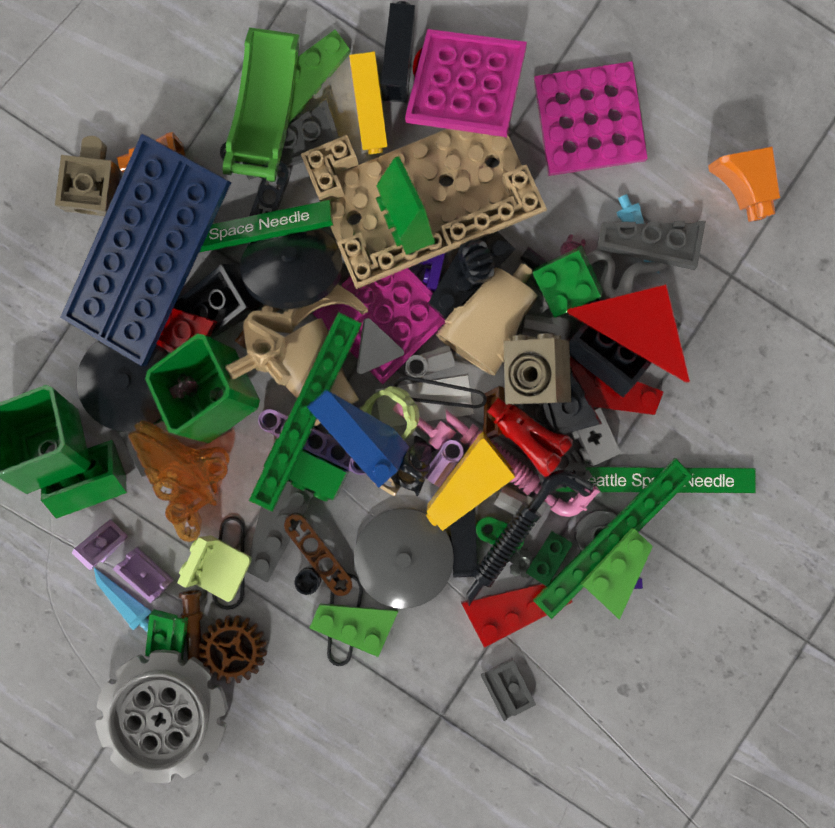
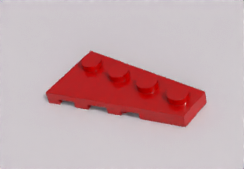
[570,356,664,415]

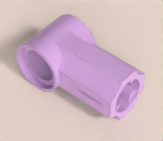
[426,439,465,488]

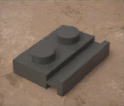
[480,658,536,721]

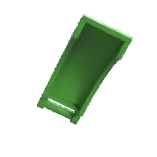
[222,27,300,182]

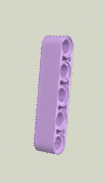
[258,409,366,475]

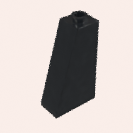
[381,1,415,103]

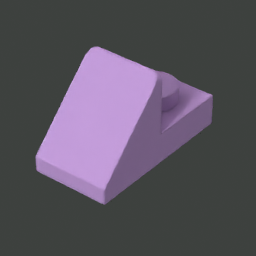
[72,519,128,570]

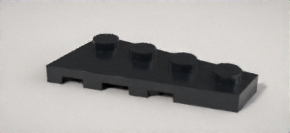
[428,231,516,320]

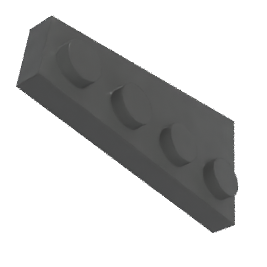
[247,480,314,582]

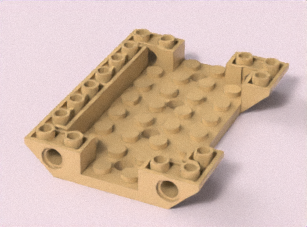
[301,129,547,289]

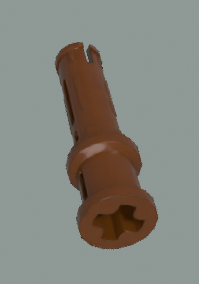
[179,590,204,663]

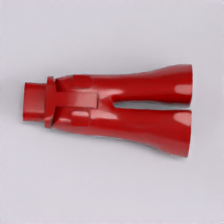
[487,397,573,477]

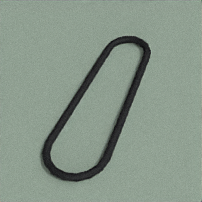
[394,376,487,408]
[212,516,244,610]
[327,573,363,666]

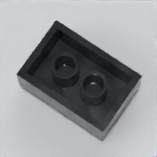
[569,323,652,397]

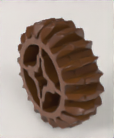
[199,615,268,684]

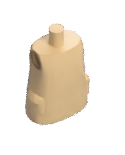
[436,263,538,376]
[280,318,359,426]

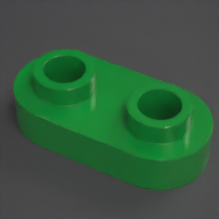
[476,516,524,550]

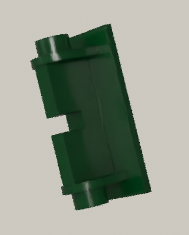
[526,530,573,587]

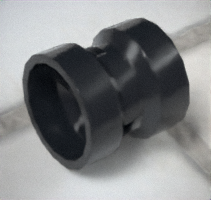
[294,566,322,595]

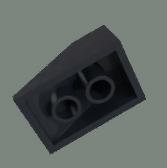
[174,263,263,339]

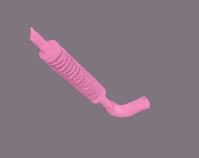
[446,410,601,517]

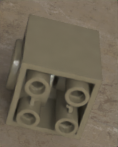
[504,334,571,404]

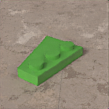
[581,528,653,620]
[309,603,398,657]

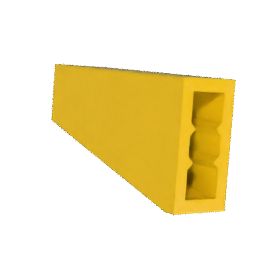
[349,52,387,155]
[426,432,515,531]

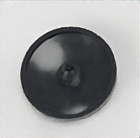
[240,229,343,309]
[76,341,169,431]

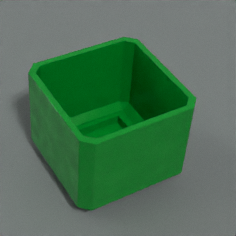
[145,334,260,444]
[0,385,91,494]

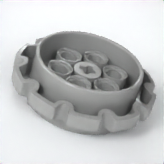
[96,650,228,783]

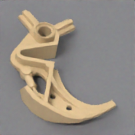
[226,284,368,385]

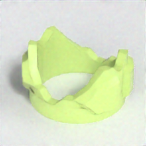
[359,386,419,440]

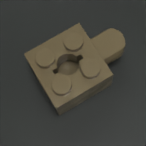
[55,136,120,216]

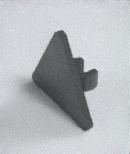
[357,318,404,374]

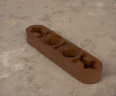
[284,513,352,596]

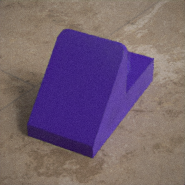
[419,253,445,292]

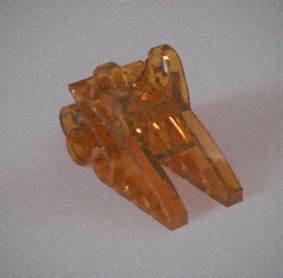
[128,420,230,542]

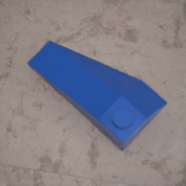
[307,390,409,488]

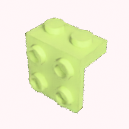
[177,535,251,602]

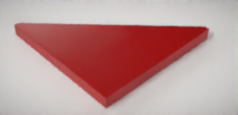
[567,284,690,383]

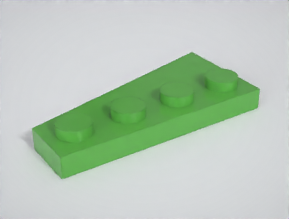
[288,30,351,125]

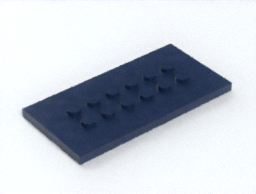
[60,133,232,366]

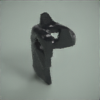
[391,435,436,496]

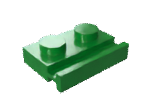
[145,609,188,660]

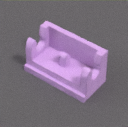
[113,547,174,603]

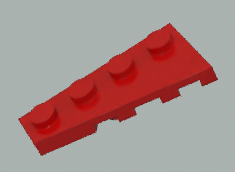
[157,308,218,353]
[461,580,572,648]

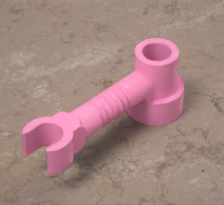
[392,403,457,451]

